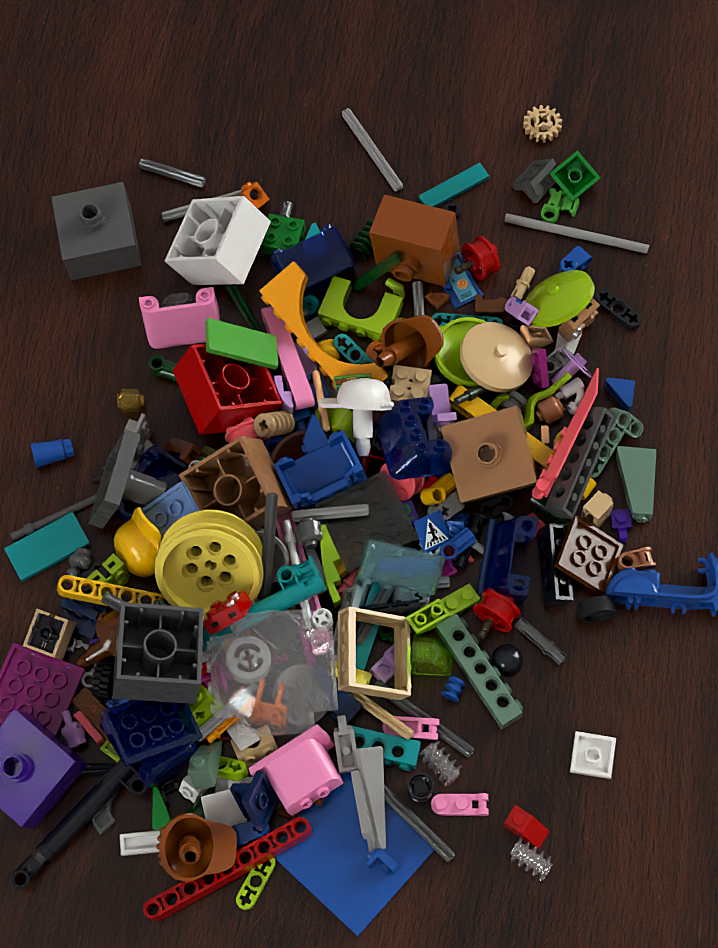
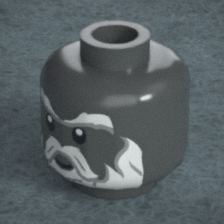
[296,518,323,548]

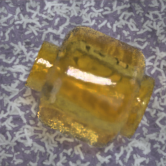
[117,388,144,413]

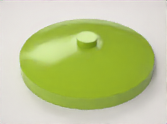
[525,270,595,327]
[434,317,487,388]

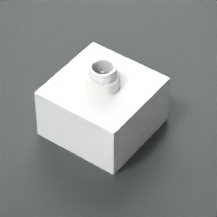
[165,196,271,285]

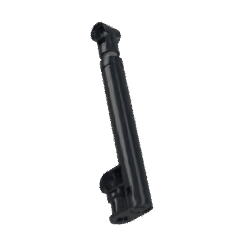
[11,742,166,889]

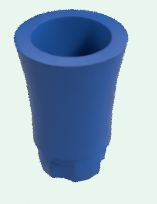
[31,439,74,468]

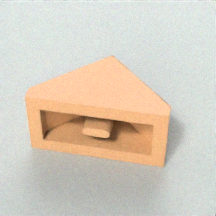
[520,325,553,352]

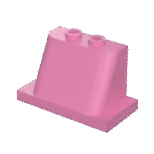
[248,724,344,816]

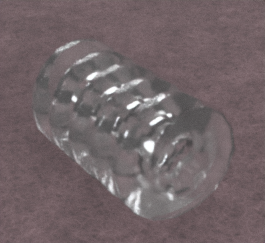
[418,741,462,787]
[510,837,555,881]

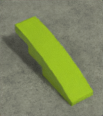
[320,524,341,608]

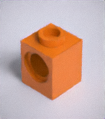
[238,181,269,209]

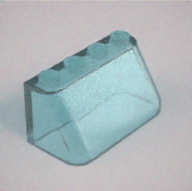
[357,538,445,598]

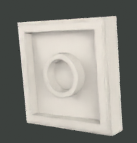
[570,731,616,779]

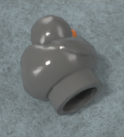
[67,548,93,577]

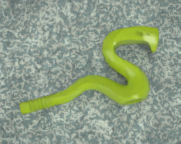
[490,372,572,431]

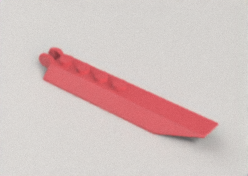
[532,368,599,500]

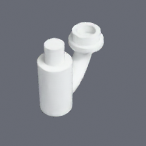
[554,377,584,415]

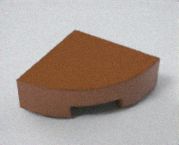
[424,292,450,311]

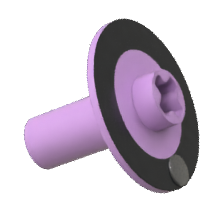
[550,347,593,386]

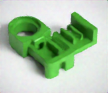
[541,188,579,224]

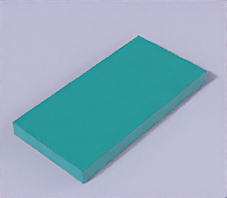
[4,512,91,582]

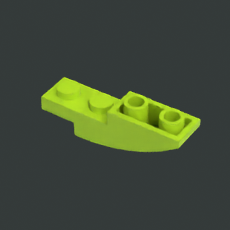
[406,583,480,634]

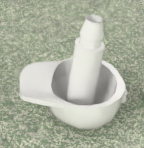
[318,378,394,456]

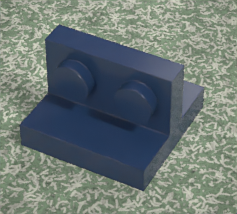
[60,598,109,640]
[229,771,279,831]

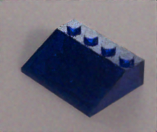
[100,700,203,767]

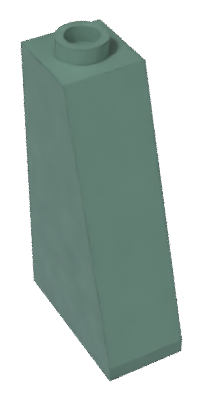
[616,446,656,523]

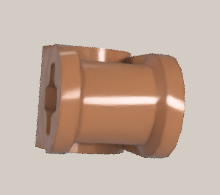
[616,547,657,572]

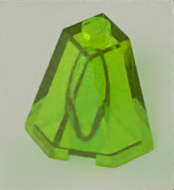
[411,634,453,676]

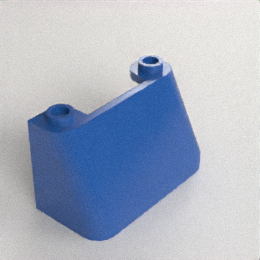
[273,430,368,510]

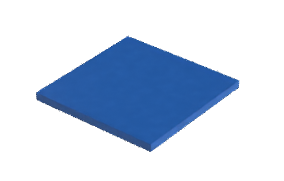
[267,772,435,936]

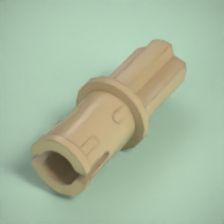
[510,266,535,301]

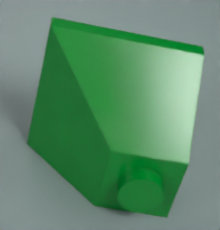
[549,150,601,202]

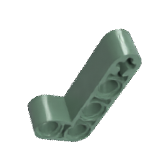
[591,408,643,478]

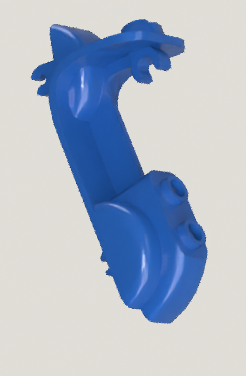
[605,552,718,617]

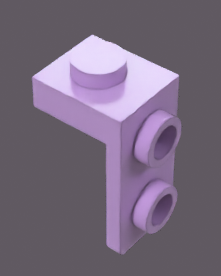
[428,384,457,426]

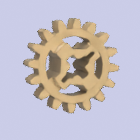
[523,105,562,143]

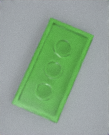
[205,318,278,370]

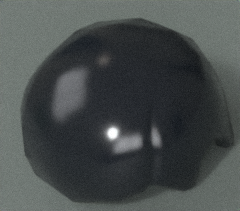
[492,644,523,677]

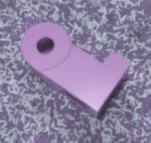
[505,297,539,326]

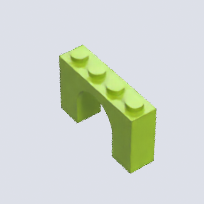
[318,276,403,342]

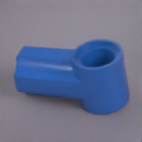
[439,527,477,562]

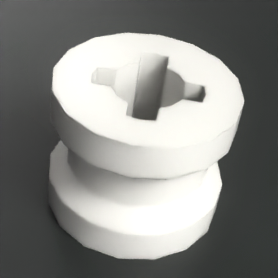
[312,608,333,632]

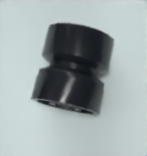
[407,772,434,804]

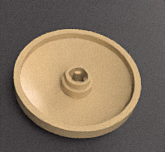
[460,322,533,392]

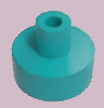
[303,295,320,315]

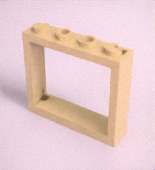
[338,606,412,700]

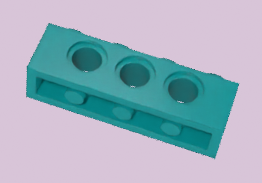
[347,725,421,771]

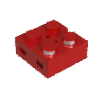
[203,590,252,635]

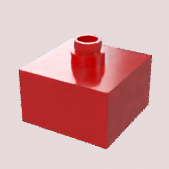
[172,344,283,435]

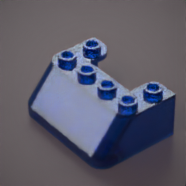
[374,396,452,480]

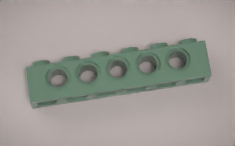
[436,614,523,730]

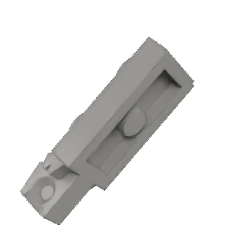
[333,715,359,774]

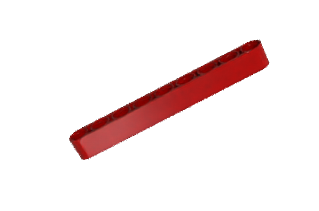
[143,817,312,922]

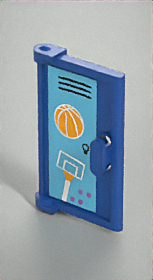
[442,251,484,310]

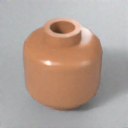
[536,396,565,424]

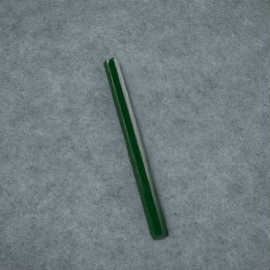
[224,284,285,383]

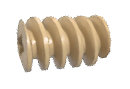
[254,410,295,437]

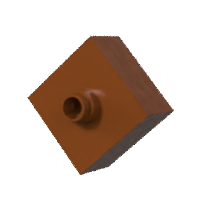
[369,195,460,287]

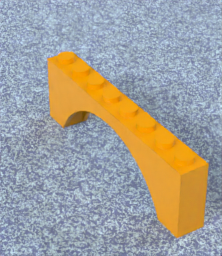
[259,261,391,389]

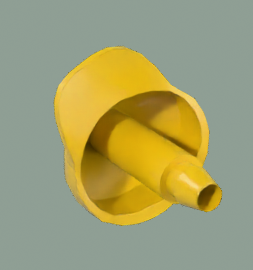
[113,507,164,577]

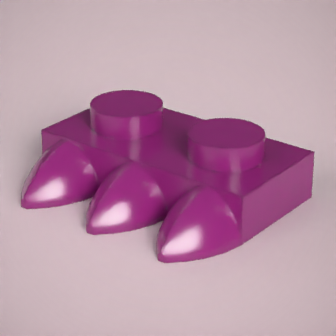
[530,348,549,388]

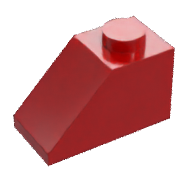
[504,805,550,849]

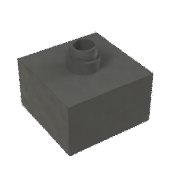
[52,182,142,280]
[112,602,204,704]

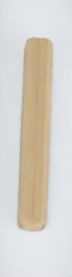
[350,692,414,740]

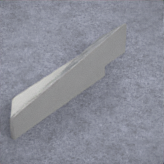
[329,571,372,662]
[351,746,386,852]

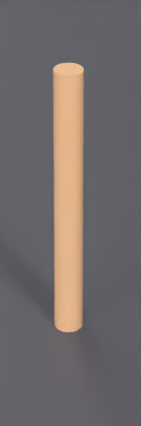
[312,370,330,431]

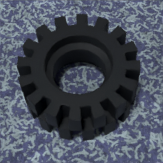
[91,661,114,699]

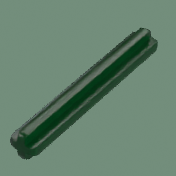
[352,252,402,291]

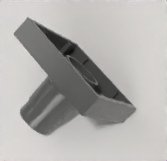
[88,429,166,529]

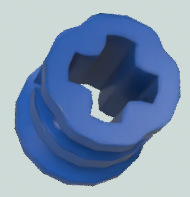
[440,676,466,702]

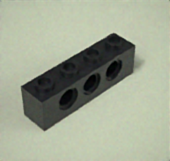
[538,523,574,607]

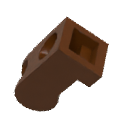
[475,295,508,319]
[165,438,203,467]

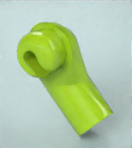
[385,277,405,299]

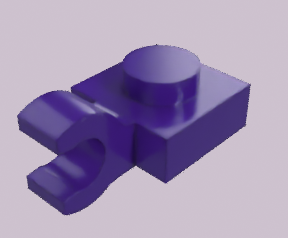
[610,509,632,543]

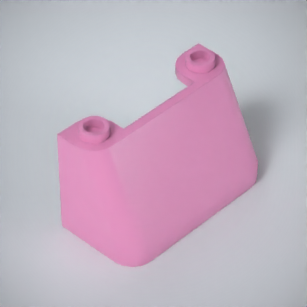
[139,287,220,349]

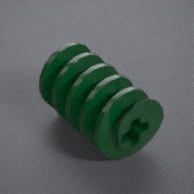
[349,220,374,260]

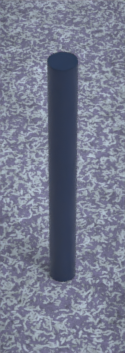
[476,519,497,597]

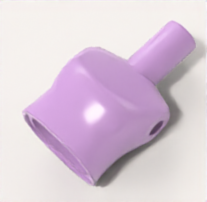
[61,710,87,749]

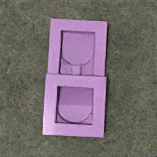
[274,375,293,416]
[369,645,412,684]

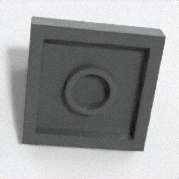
[511,158,557,203]

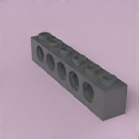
[545,407,615,519]

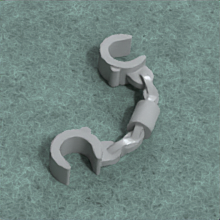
[66,639,96,689]

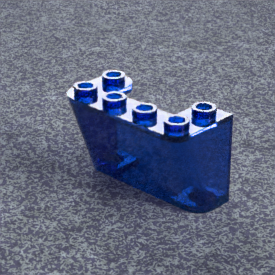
[486,516,538,602]

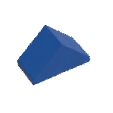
[604,377,635,413]

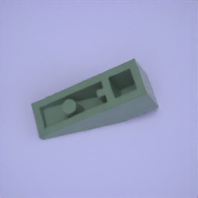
[188,740,223,790]

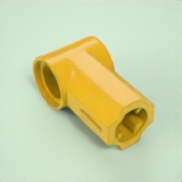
[420,473,456,505]

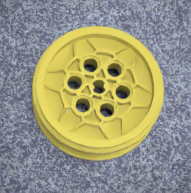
[155,510,263,620]

